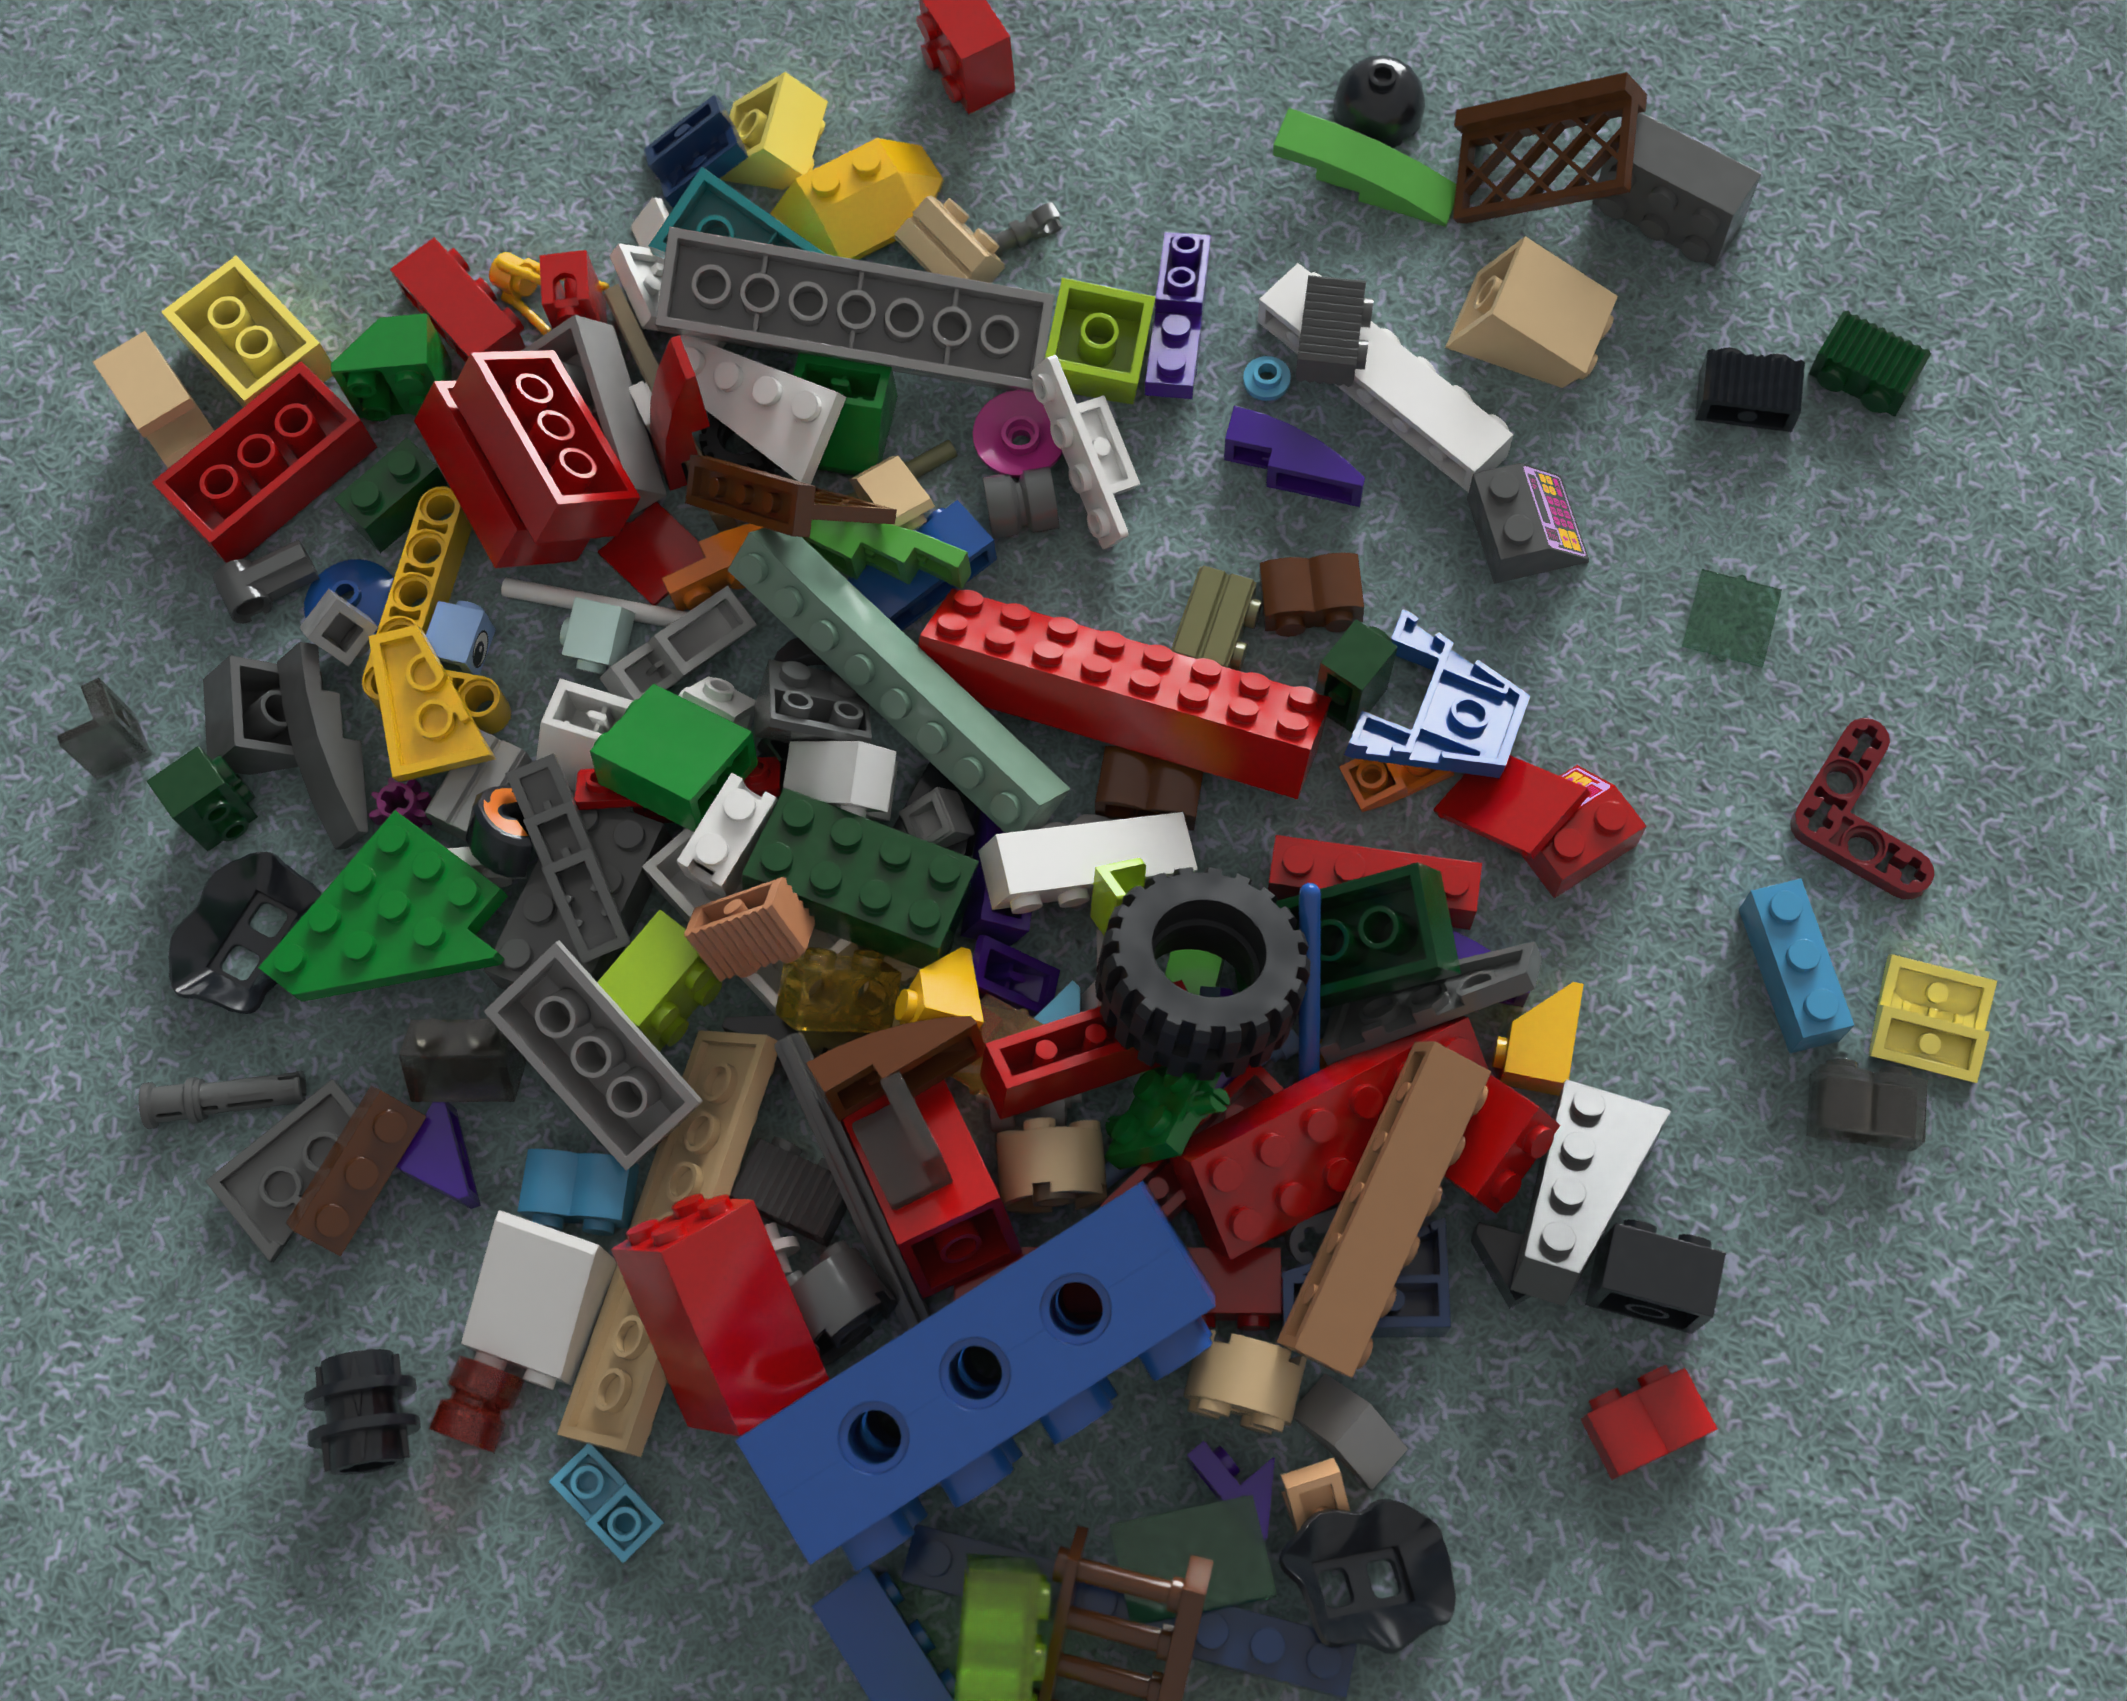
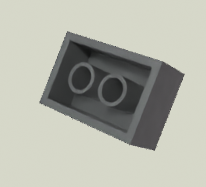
[1592,113,1761,267]

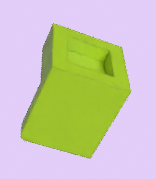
[1090,858,1147,936]

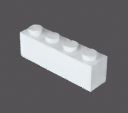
[978,812,1198,914]

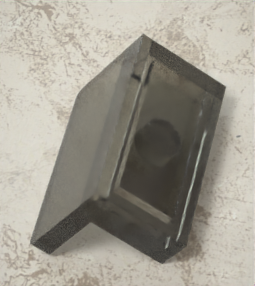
[57,678,152,780]
[852,1071,953,1210]

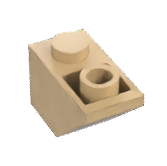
[849,455,935,530]

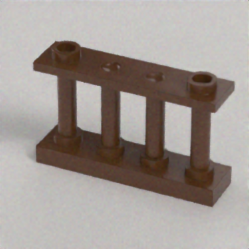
[1028,1525,1214,1701]

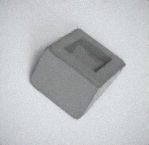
[899,787,975,848]

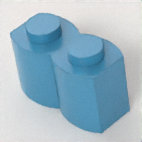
[517,1149,640,1236]

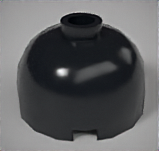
[1333,55,1425,148]

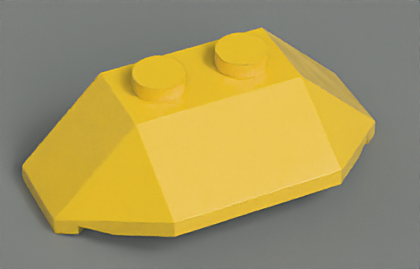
[770,138,944,260]

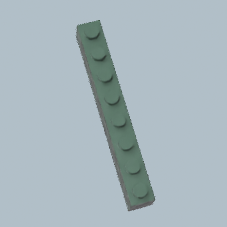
[728,528,1071,833]

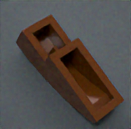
[806,1016,985,1122]

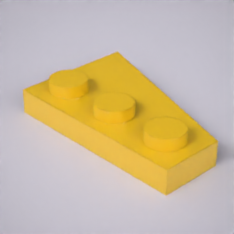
[368,625,496,782]

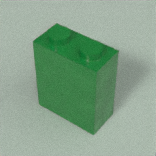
[590,684,758,832]

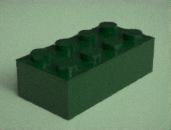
[742,787,978,969]
[1235,862,1461,1016]

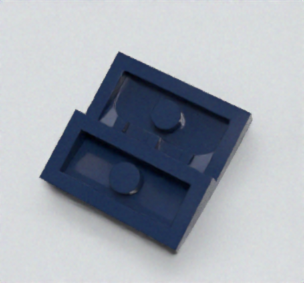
[644,94,748,208]

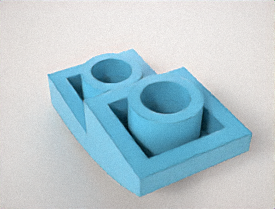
[548,1443,664,1563]

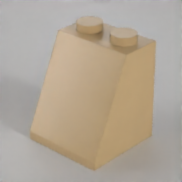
[1445,236,1618,388]

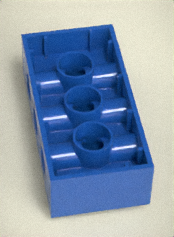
[736,1180,1215,1572]

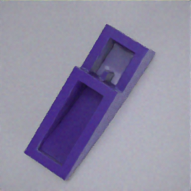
[1224,406,1365,507]

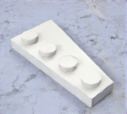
[681,335,846,485]

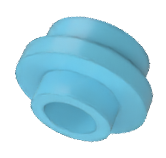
[1243,356,1291,401]

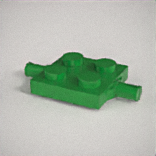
[1104,1067,1230,1170]

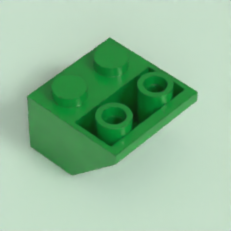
[331,313,452,422]
[793,353,898,476]

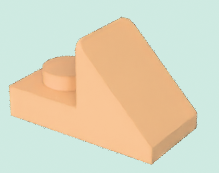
[1281,1458,1350,1535]

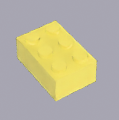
[161,256,333,408]

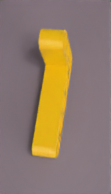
[362,487,511,734]

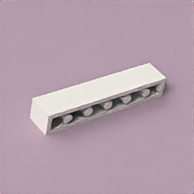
[1258,263,1513,493]

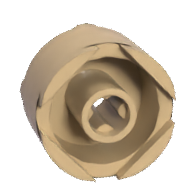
[996,1117,1107,1214]
[1183,1330,1307,1434]

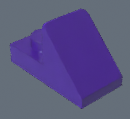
[1187,1441,1275,1548]

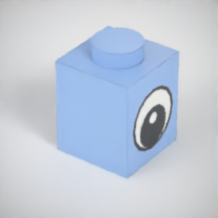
[426,601,496,676]

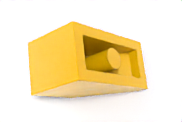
[894,947,984,1029]
[1492,982,1584,1096]

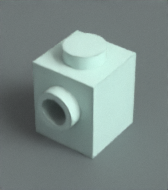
[560,597,636,675]

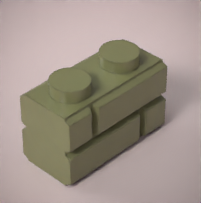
[1171,565,1262,671]

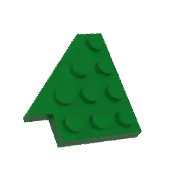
[258,810,508,1002]

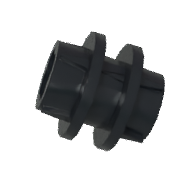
[304,1349,421,1475]

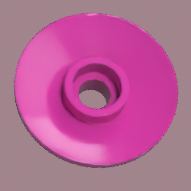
[973,390,1063,478]

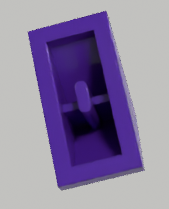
[973,935,1060,1016]
[396,1097,481,1209]

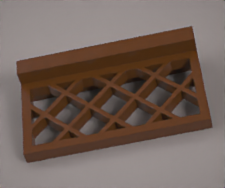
[1453,72,1647,224]
[685,455,897,537]

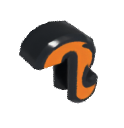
[466,785,572,878]

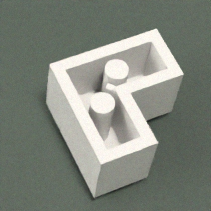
[783,741,898,821]

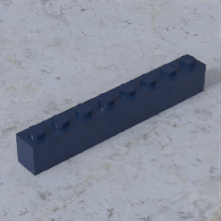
[901,1524,1357,1699]

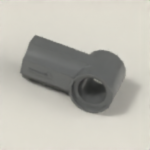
[213,539,320,624]

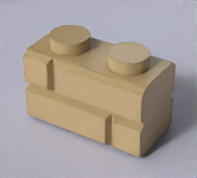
[895,195,1005,283]

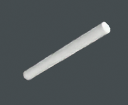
[501,577,688,627]

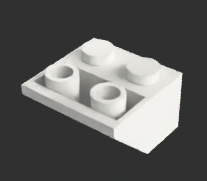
[536,678,633,811]

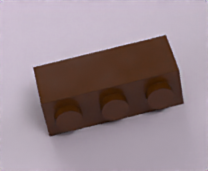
[286,1085,427,1257]

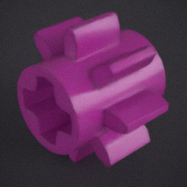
[369,777,433,828]

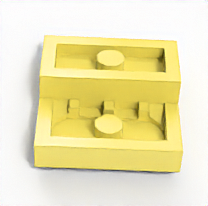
[1869,954,1997,1083]

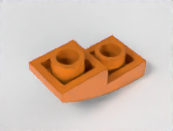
[1339,759,1455,812]

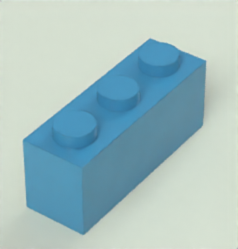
[1739,878,1854,1054]

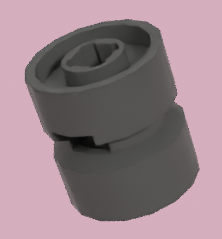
[982,466,1060,539]

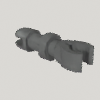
[988,202,1063,258]

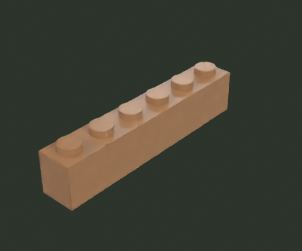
[1276,1041,1491,1378]

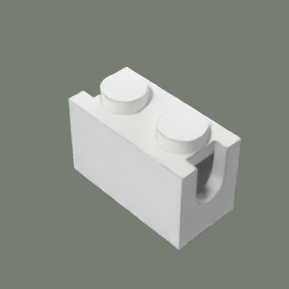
[676,772,778,898]

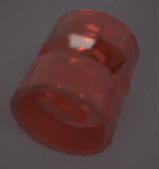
[428,1356,525,1454]

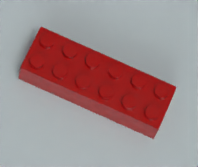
[1170,1016,1491,1260]

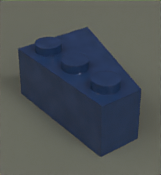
[1280,1217,1451,1338]

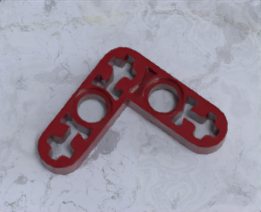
[1790,718,1935,900]

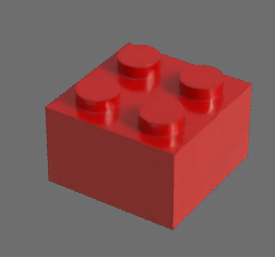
[916,0,1016,115]

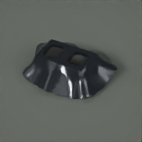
[168,852,322,1014]
[1279,1499,1456,1654]

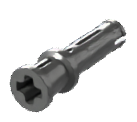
[139,1071,306,1129]

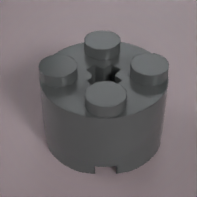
[786,1240,897,1366]

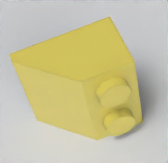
[720,72,828,190]

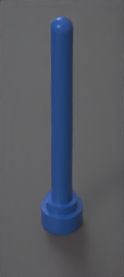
[1299,883,1321,1081]

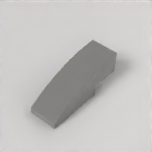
[599,586,757,701]

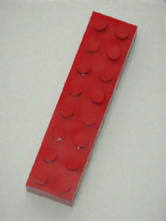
[918,588,1331,799]

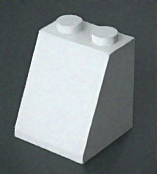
[461,1210,617,1390]

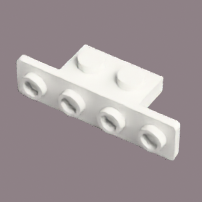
[609,197,726,348]
[1031,355,1140,550]

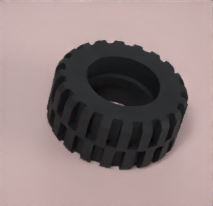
[1095,867,1311,1080]

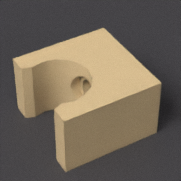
[93,331,215,468]

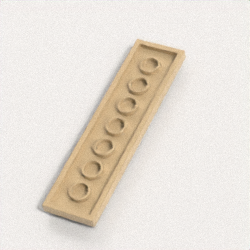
[557,1030,778,1457]

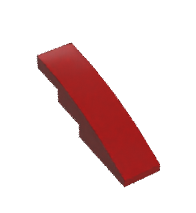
[650,335,710,491]

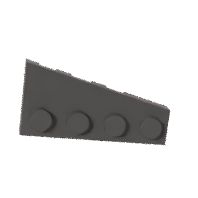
[1320,941,1543,1065]

